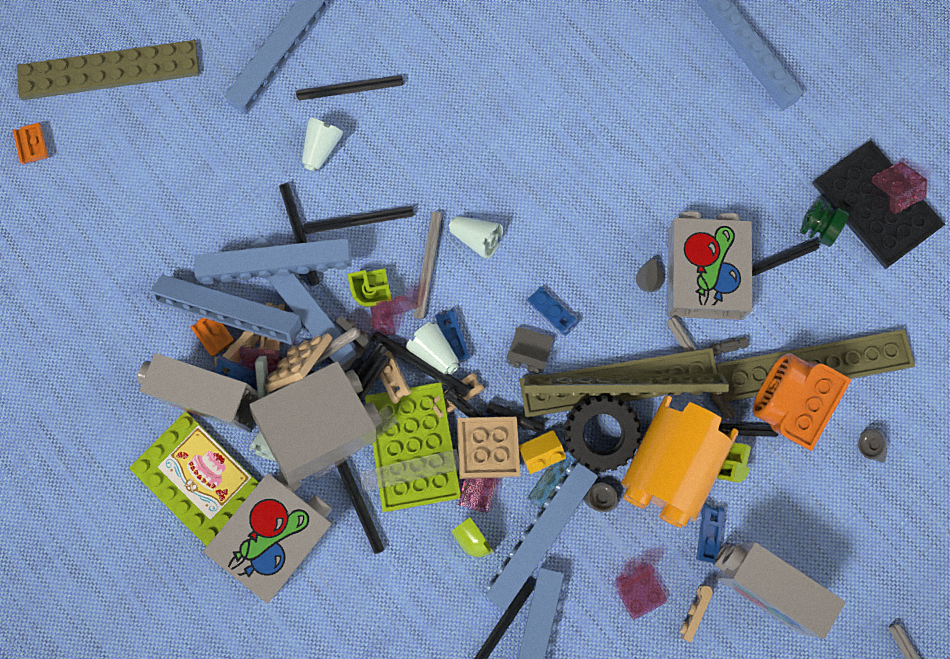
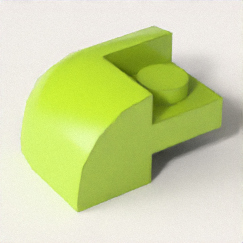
[347,268,392,307]
[717,443,751,483]
[451,517,494,558]

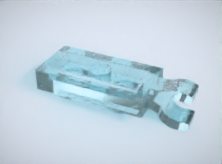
[527,459,570,510]

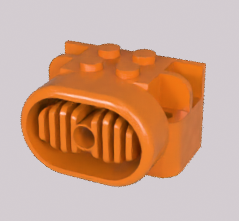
[753,353,852,451]

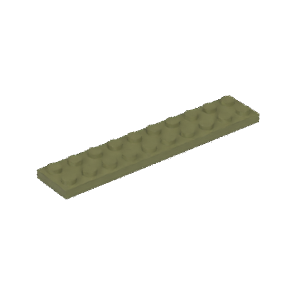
[17,40,200,100]
[716,329,915,402]
[519,348,717,417]
[525,373,729,396]

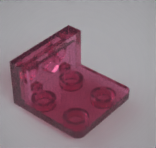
[872,162,927,214]
[370,295,419,335]
[613,563,667,619]

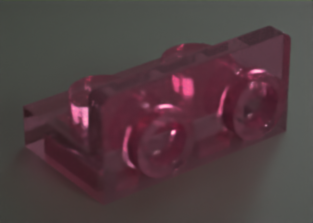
[239,346,283,375]
[458,478,497,513]

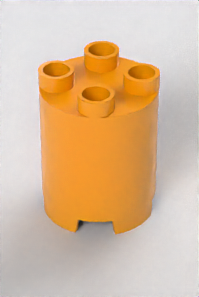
[621,396,739,529]

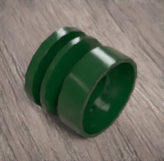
[799,197,849,247]

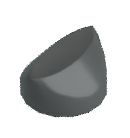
[636,259,664,293]
[858,428,887,463]
[583,483,618,512]

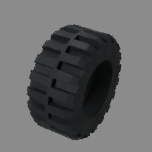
[564,394,642,472]

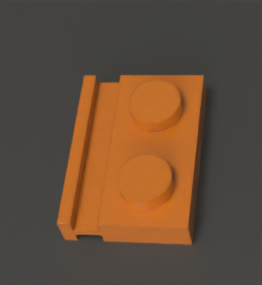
[13,122,49,165]
[190,318,236,358]

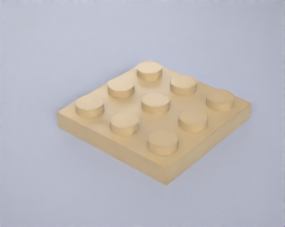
[263,333,333,392]
[457,417,521,479]

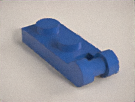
[527,286,579,336]
[435,309,470,362]
[211,356,258,392]
[696,504,725,563]

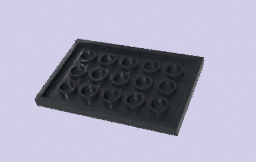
[812,140,946,270]

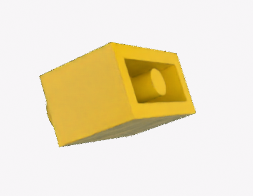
[519,430,566,474]

